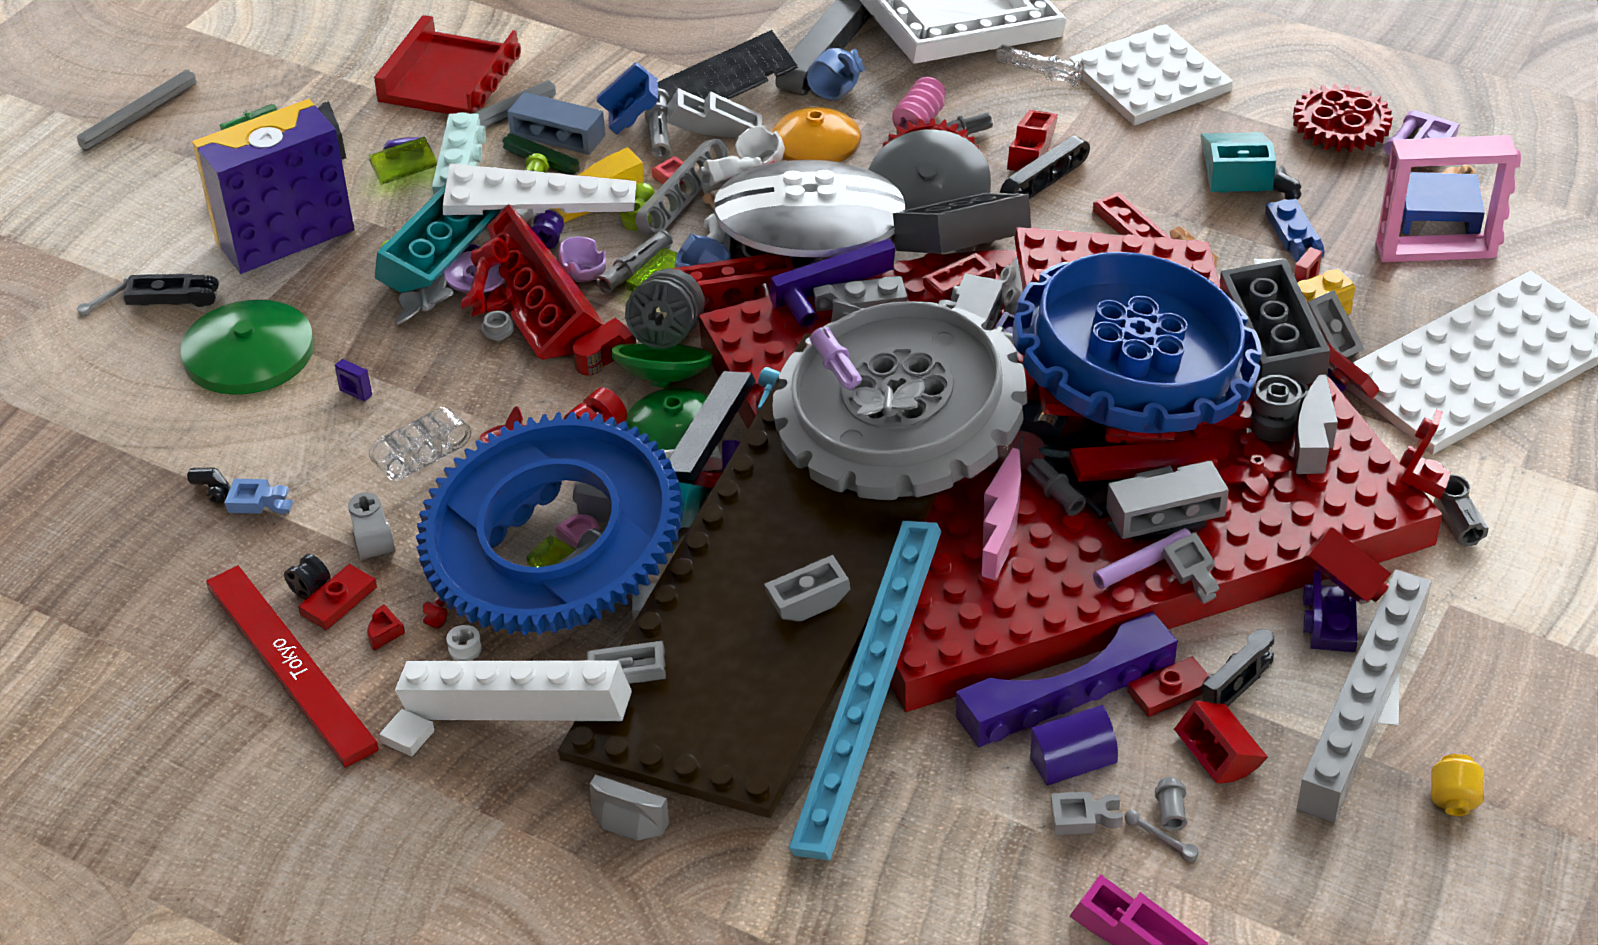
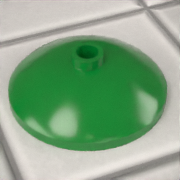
[612,342,712,387]
[626,388,724,450]

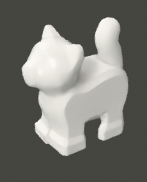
[698,156,762,194]

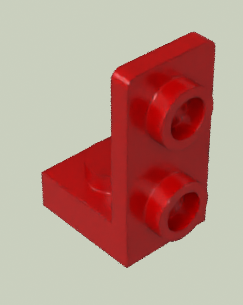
[1399,409,1451,499]

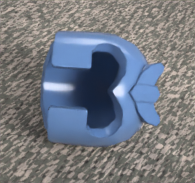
[807,48,865,101]
[675,233,732,268]

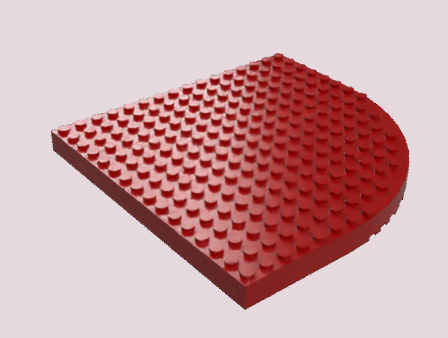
[699,250,1443,713]

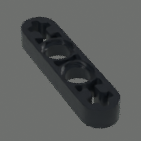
[1000,135,1090,199]

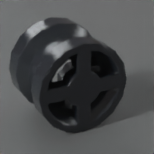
[284,553,331,599]

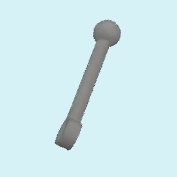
[77,276,129,316]
[1125,810,1199,862]

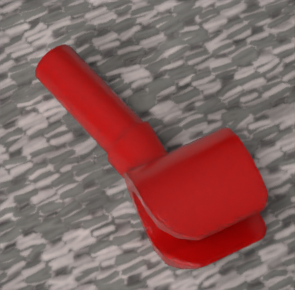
[423,596,448,629]

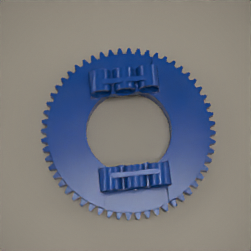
[416,412,683,635]

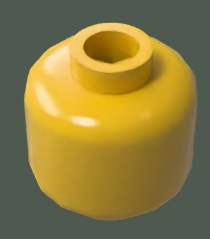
[1431,754,1484,817]

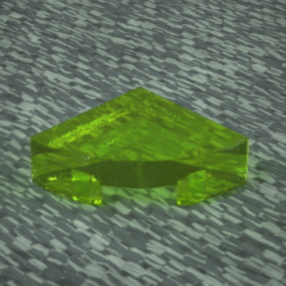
[526,535,576,567]

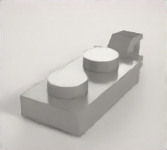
[813,276,907,312]

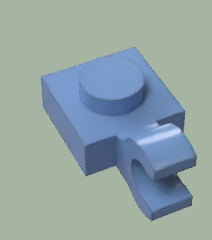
[224,479,293,514]

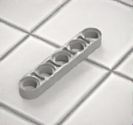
[635,139,728,236]

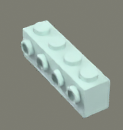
[432,112,486,196]

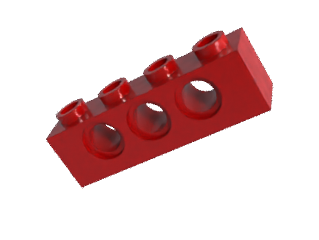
[672,253,794,314]

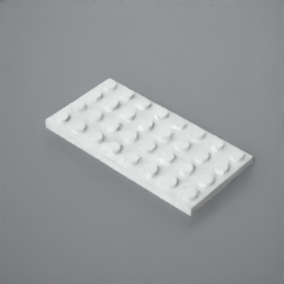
[1346,271,1598,455]

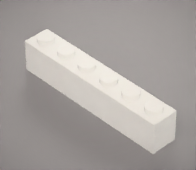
[395,661,632,721]

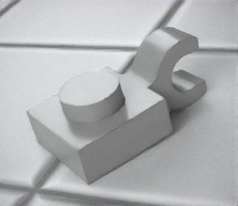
[1162,532,1220,604]

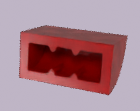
[1174,701,1268,784]

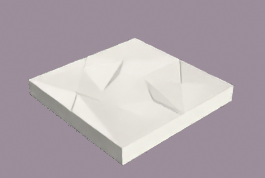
[860,0,1066,64]

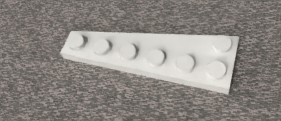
[443,163,636,215]

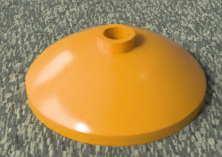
[772,107,861,162]

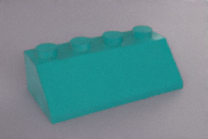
[375,184,501,293]

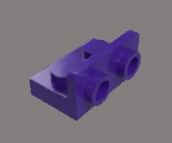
[1303,571,1358,652]

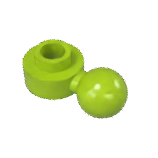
[620,183,655,231]

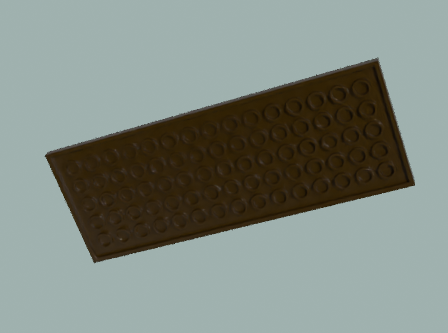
[557,333,940,819]

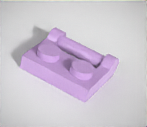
[1384,110,1460,156]

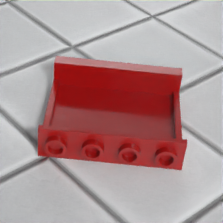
[374,15,521,114]

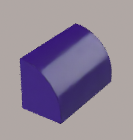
[1030,705,1118,786]

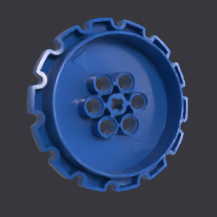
[1012,252,1262,433]

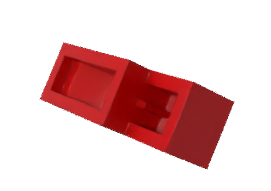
[1007,110,1058,171]

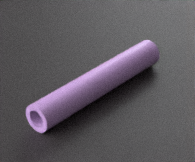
[1093,528,1191,589]

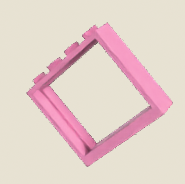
[1375,135,1521,263]

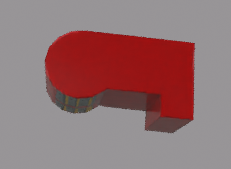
[573,317,636,376]

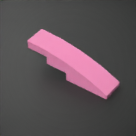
[982,448,1021,580]

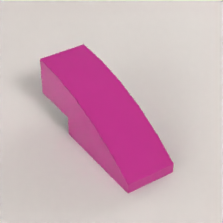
[1069,874,1208,945]

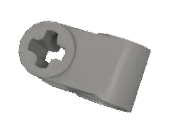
[348,492,396,561]

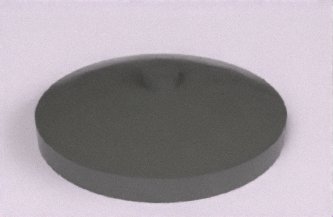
[869,130,991,210]

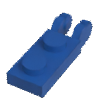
[1265,199,1325,262]

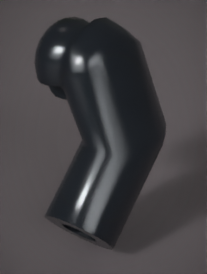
[1273,166,1302,200]
[187,467,231,503]

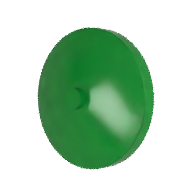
[180,300,314,395]

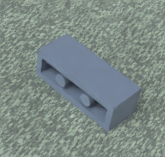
[507,92,606,155]

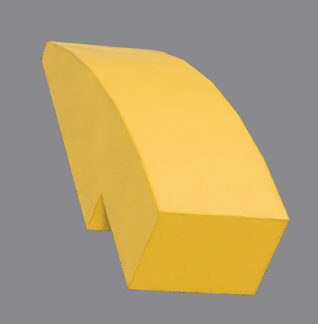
[552,147,644,222]

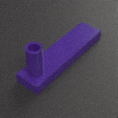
[770,238,896,327]

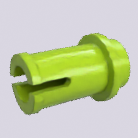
[525,153,549,173]

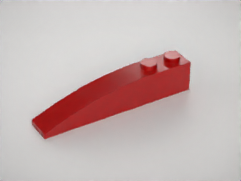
[487,204,604,360]

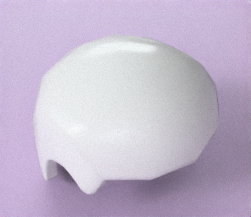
[735,125,785,165]

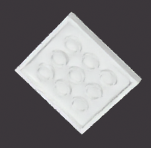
[1069,24,1233,126]

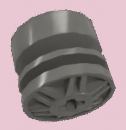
[625,268,705,349]

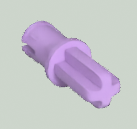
[810,327,861,390]

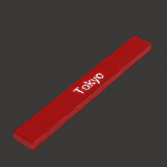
[206,565,379,768]

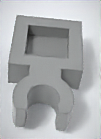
[1051,792,1123,835]

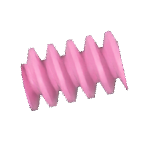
[892,77,946,130]

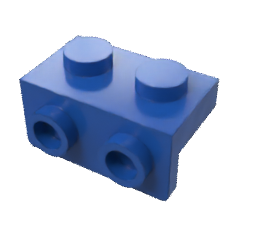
[597,62,658,135]

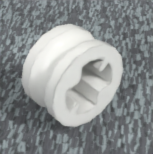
[446,625,482,661]

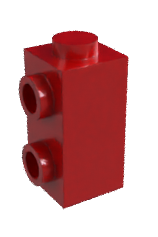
[1302,526,1391,604]

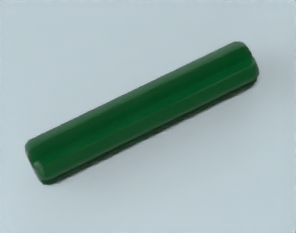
[502,133,580,175]

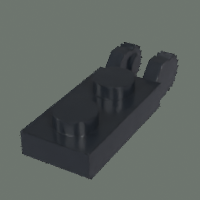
[123,273,219,307]
[1201,628,1274,707]

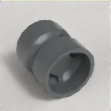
[1251,375,1302,442]

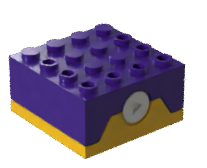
[192,99,355,274]

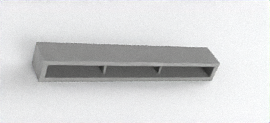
[1296,569,1432,823]

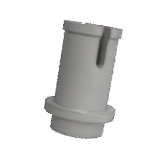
[1154,777,1187,831]

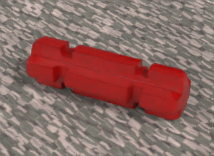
[1104,426,1175,445]

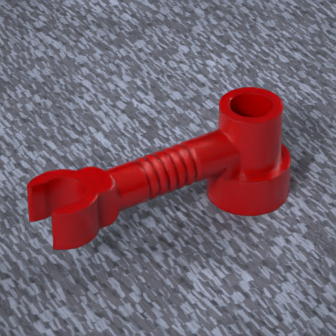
[461,238,509,317]

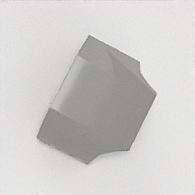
[1307,290,1364,358]
[764,555,850,621]
[590,775,669,841]

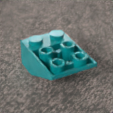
[1200,132,1276,193]

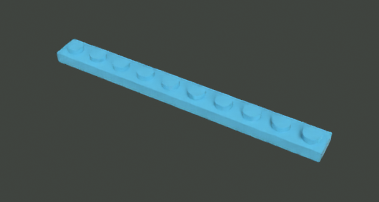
[789,521,941,861]

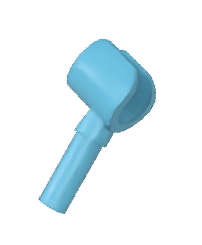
[757,367,780,411]

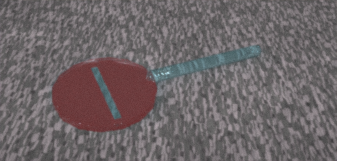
[997,431,1070,470]

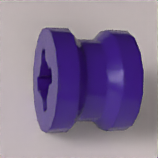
[531,210,564,250]

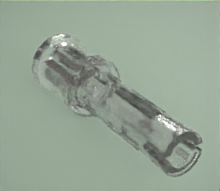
[996,45,1084,87]

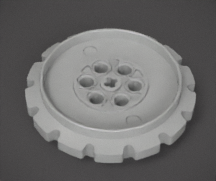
[772,302,1027,500]

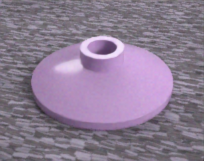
[443,251,505,293]

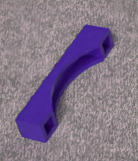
[956,612,1178,748]

